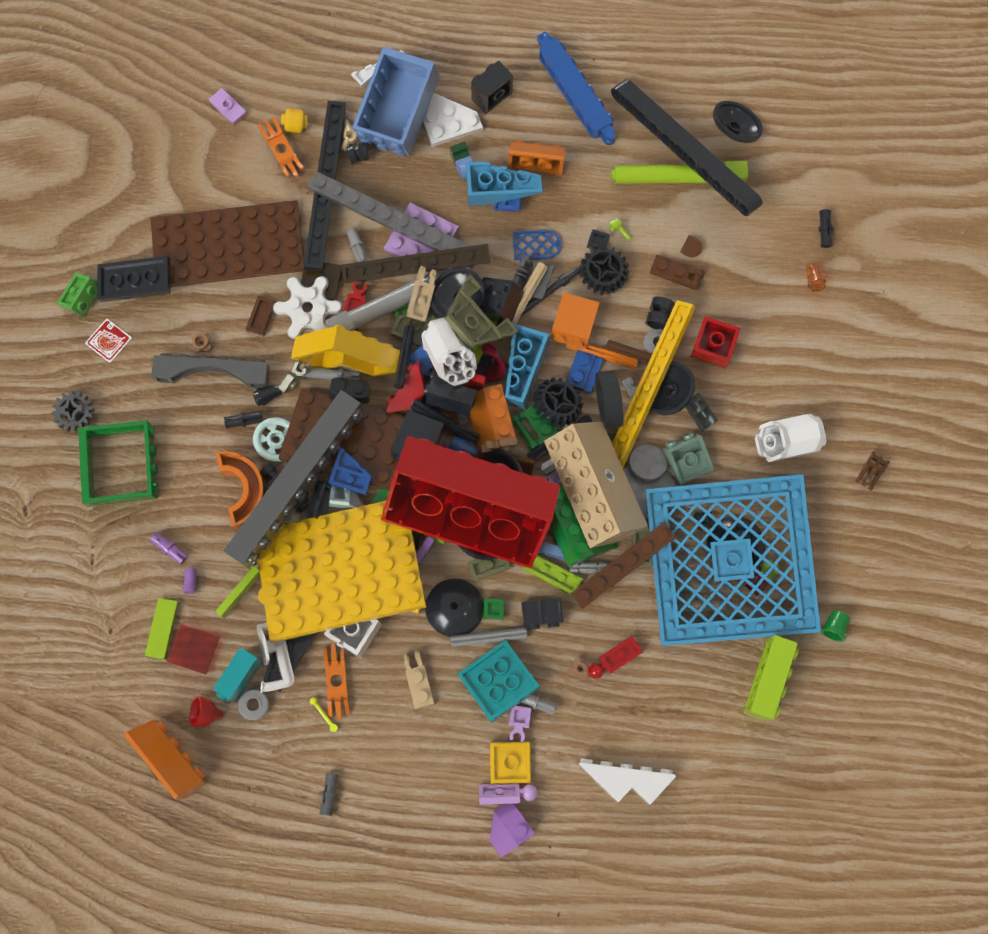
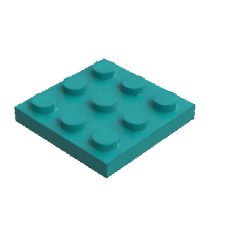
[457,640,540,723]

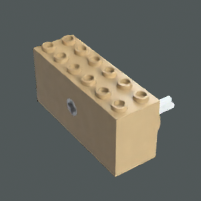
[541,422,648,548]

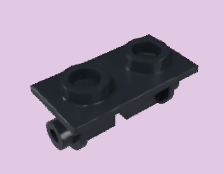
[306,480,331,519]

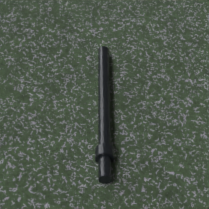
[497,266,581,326]

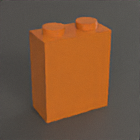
[550,292,600,349]

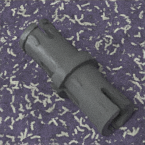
[319,773,339,816]

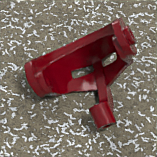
[475,343,509,383]

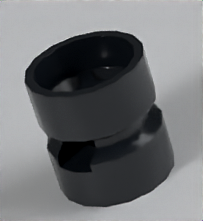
[645,296,675,330]

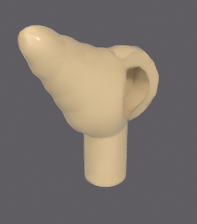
[340,119,358,152]

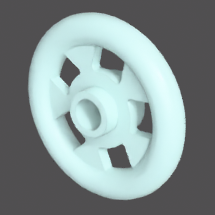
[253,417,290,462]

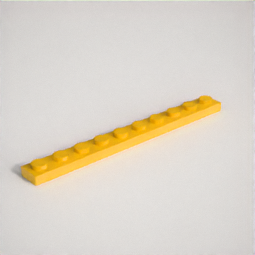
[612,300,696,468]

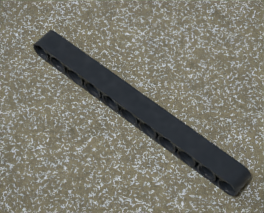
[611,78,763,217]

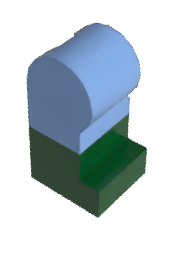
[450,141,473,181]

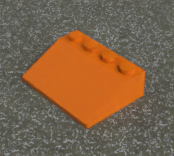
[123,720,206,799]

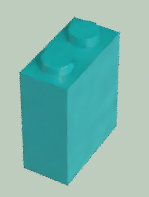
[213,647,263,703]

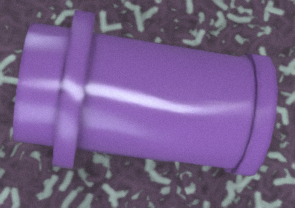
[182,568,198,594]

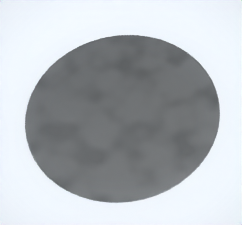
[624,466,676,518]

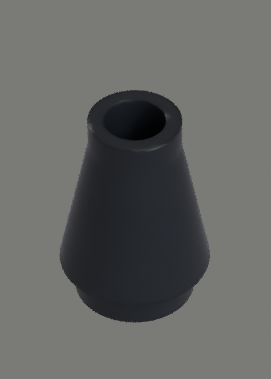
[252,384,282,406]

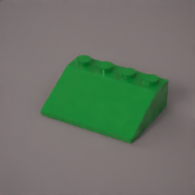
[550,483,618,567]

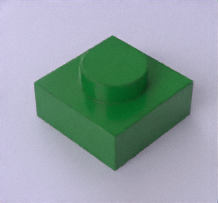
[484,599,504,620]

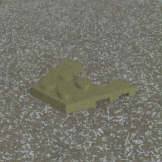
[445,274,519,349]

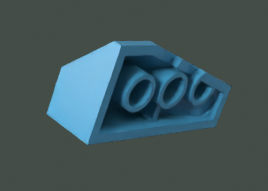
[466,161,542,206]

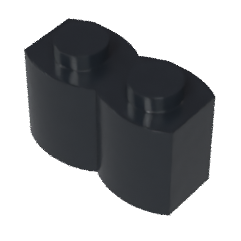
[330,377,371,404]
[521,598,563,630]

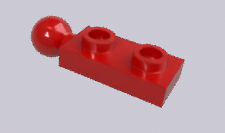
[588,636,643,679]

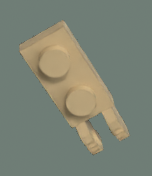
[406,266,437,322]
[403,651,434,709]

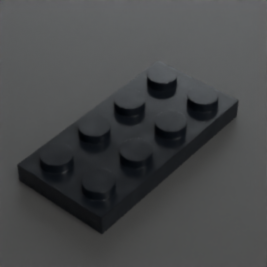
[97,256,171,302]

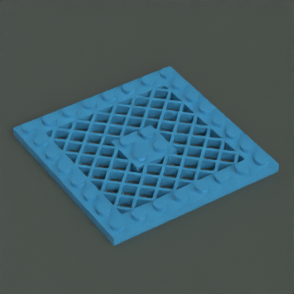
[646,474,821,646]

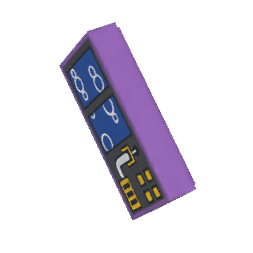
[416,537,435,567]

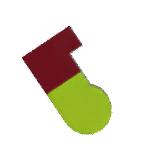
[742,560,779,596]

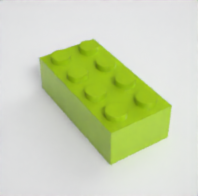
[743,635,799,722]

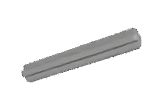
[450,627,528,647]

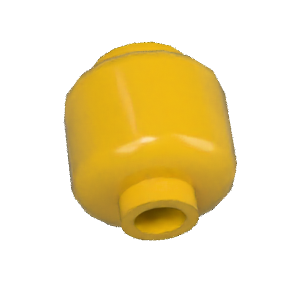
[281,108,307,133]

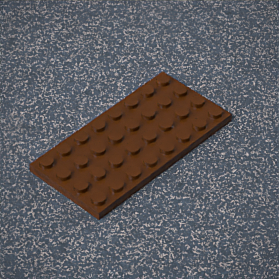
[150,200,304,287]
[278,388,448,490]

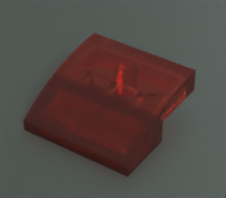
[166,624,220,675]

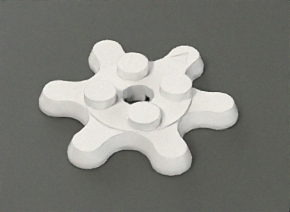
[273,276,343,339]

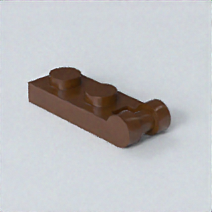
[650,255,705,290]

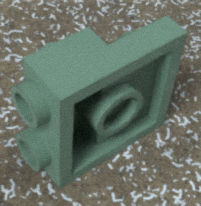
[662,432,715,485]

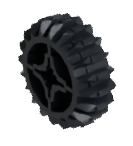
[579,245,629,296]
[532,377,583,428]

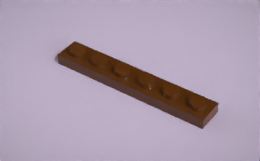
[570,522,676,609]

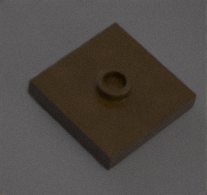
[301,262,342,301]

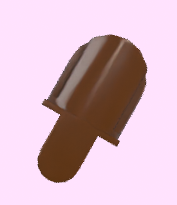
[855,451,890,491]

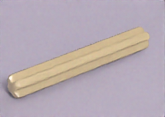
[512,262,548,324]

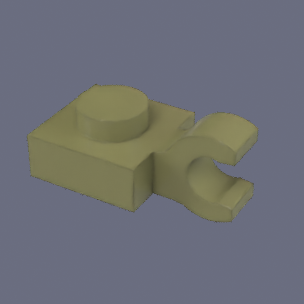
[279,361,310,392]

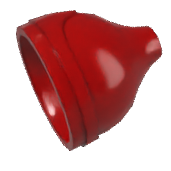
[189,696,223,727]

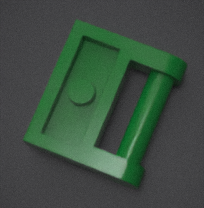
[511,405,558,451]

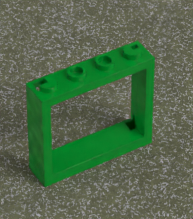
[78,420,159,507]

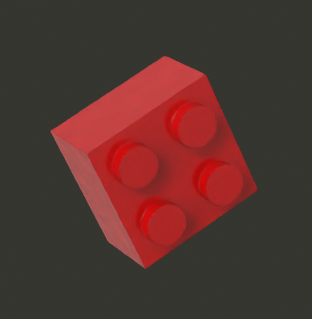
[690,316,741,369]

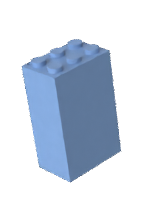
[352,46,440,157]

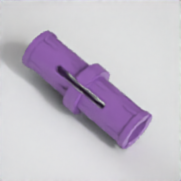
[149,532,188,565]

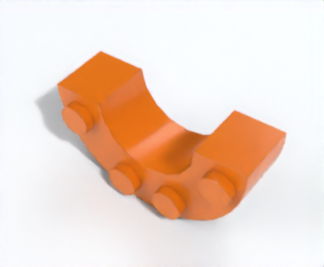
[216,451,266,531]

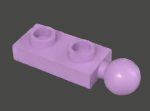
[479,783,538,805]

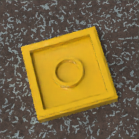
[490,742,531,784]

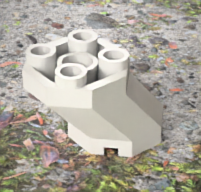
[422,317,477,386]
[755,414,826,462]

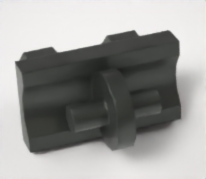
[685,392,718,431]

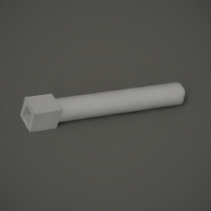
[325,269,451,331]

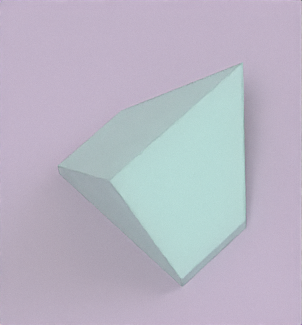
[329,485,364,509]

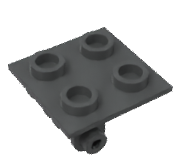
[513,255,555,300]

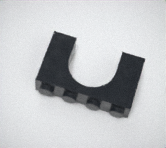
[424,352,492,416]

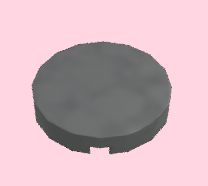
[629,444,667,482]

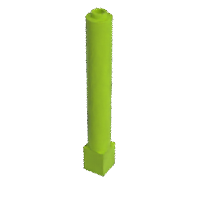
[611,161,748,184]

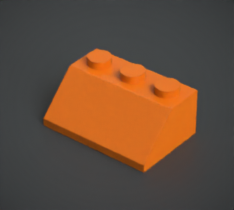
[508,141,565,176]
[469,384,515,448]

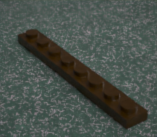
[342,244,491,284]

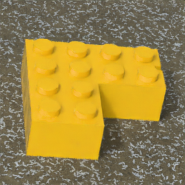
[291,325,400,377]

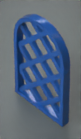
[513,230,561,260]

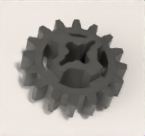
[51,391,95,433]

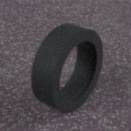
[595,370,624,429]

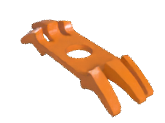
[257,116,304,178]
[323,642,351,720]

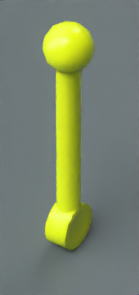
[310,697,338,732]

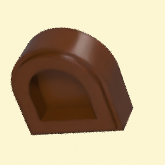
[680,235,702,258]

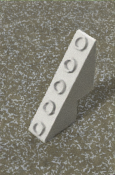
[578,759,676,805]

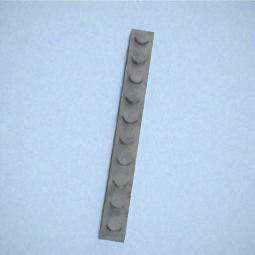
[307,171,474,269]

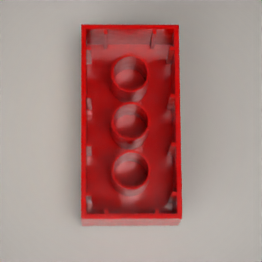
[381,436,560,569]

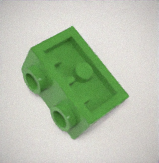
[57,272,97,317]

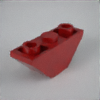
[386,360,426,413]

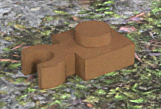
[481,437,518,453]

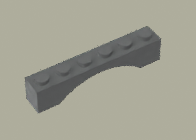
[151,353,270,389]

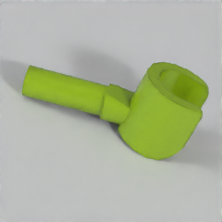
[609,219,632,241]

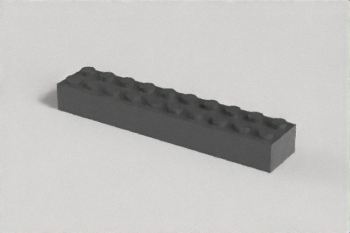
[223,390,364,568]

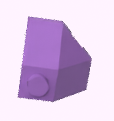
[490,803,535,857]

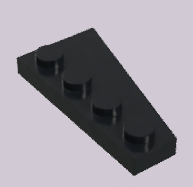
[263,632,318,693]

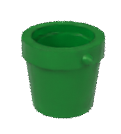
[821,610,851,642]

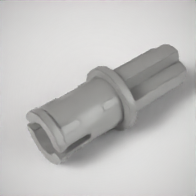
[346,227,368,262]
[522,694,557,715]

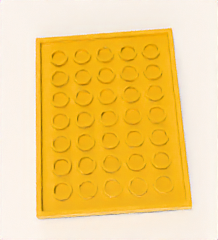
[258,501,427,643]

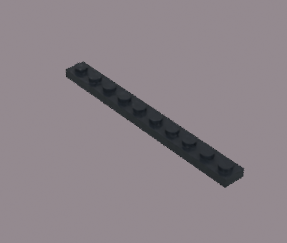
[303,100,346,271]

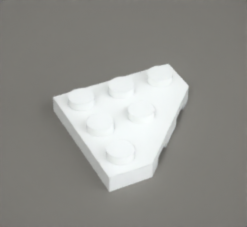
[423,93,483,147]

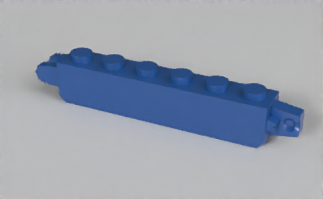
[536,31,616,145]

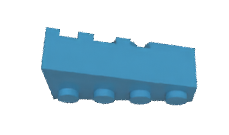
[505,323,551,410]

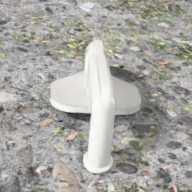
[257,623,294,693]

